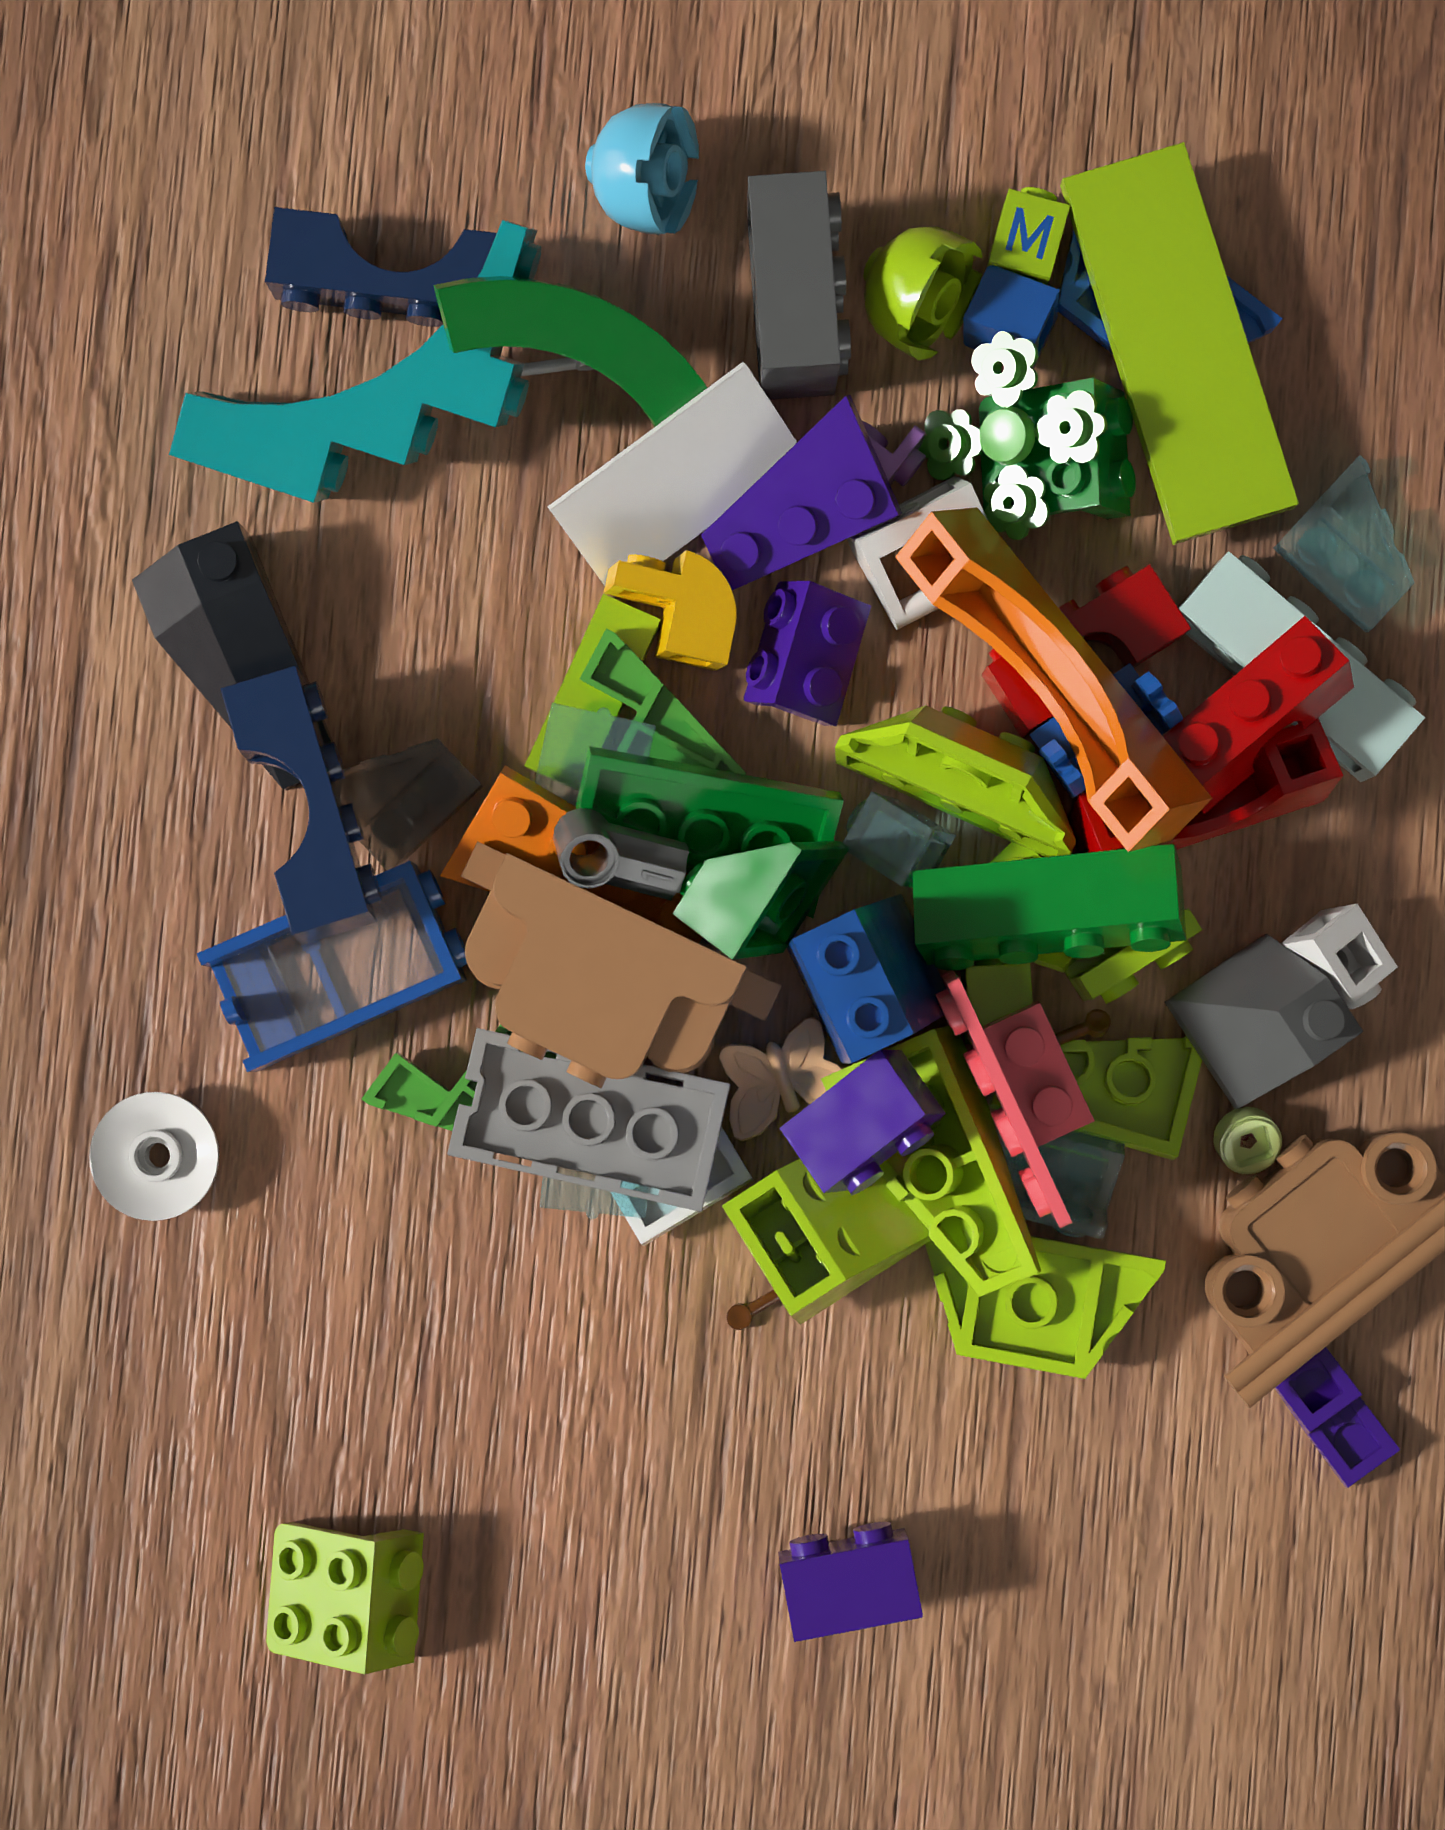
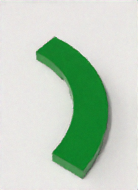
[433,276,707,427]

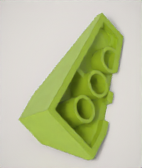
[821,1026,1041,1297]

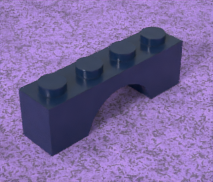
[265,207,497,327]
[220,666,382,945]

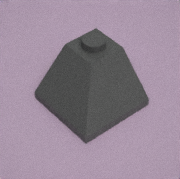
[1164,934,1364,1109]

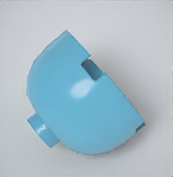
[585,103,699,235]

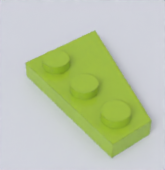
[989,1036,1202,1160]

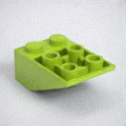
[722,1159,931,1325]

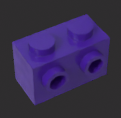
[780,1049,946,1195]
[778,1522,923,1642]

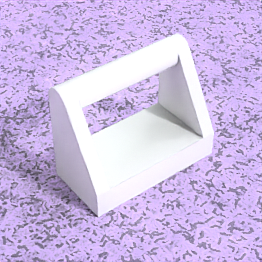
[847,476,988,630]

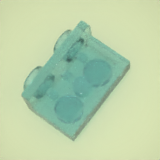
[995,1126,1125,1239]

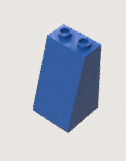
[787,894,946,1063]

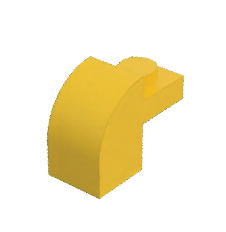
[603,550,736,671]

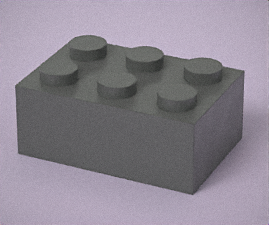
[747,171,851,400]

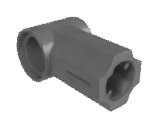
[553,808,689,901]

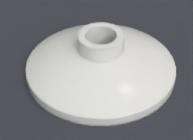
[89,1092,219,1221]

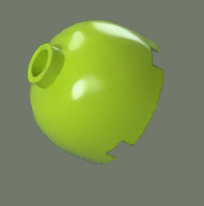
[863,226,983,361]

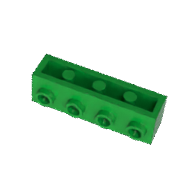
[912,844,1187,970]

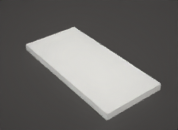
[547,362,797,598]

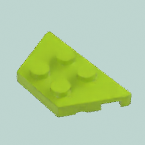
[925,1236,1166,1379]

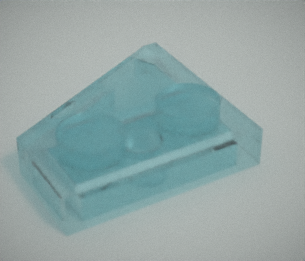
[1273,455,1415,633]

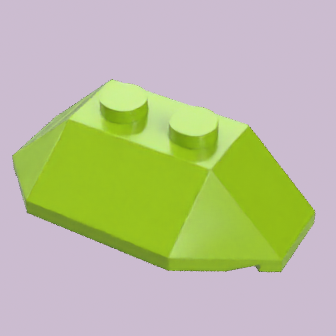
[835,705,1077,857]

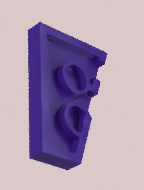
[701,395,902,590]

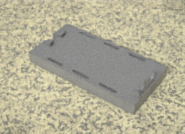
[447,1028,730,1212]

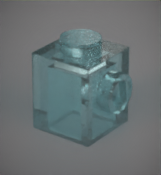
[843,791,956,888]

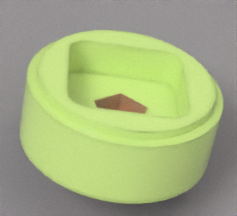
[1213,1107,1282,1174]

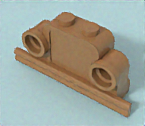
[461,841,781,1089]
[1205,1132,1445,1408]

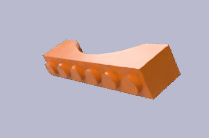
[895,507,1212,852]

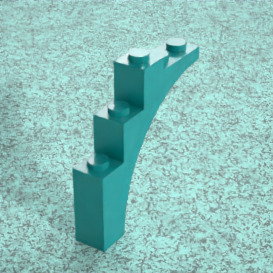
[169,220,542,503]

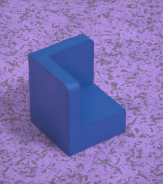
[963,265,1060,368]

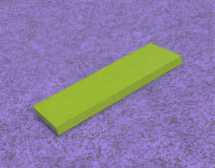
[1060,142,1299,545]

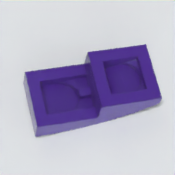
[1275,1347,1400,1489]

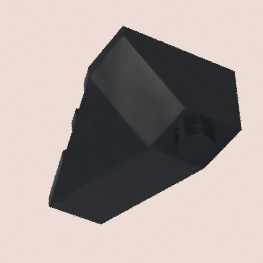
[132,521,333,790]

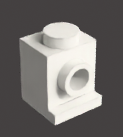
[1281,903,1398,1009]

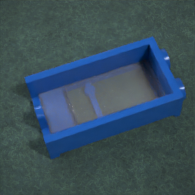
[197,861,467,1072]

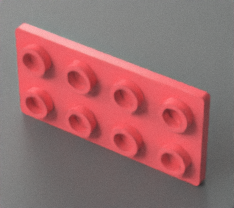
[935,970,1095,1229]

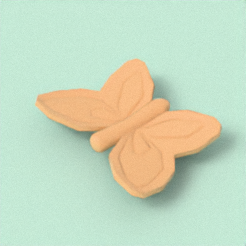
[719,1016,842,1141]

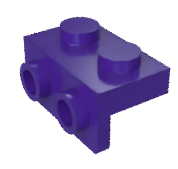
[744,581,871,726]

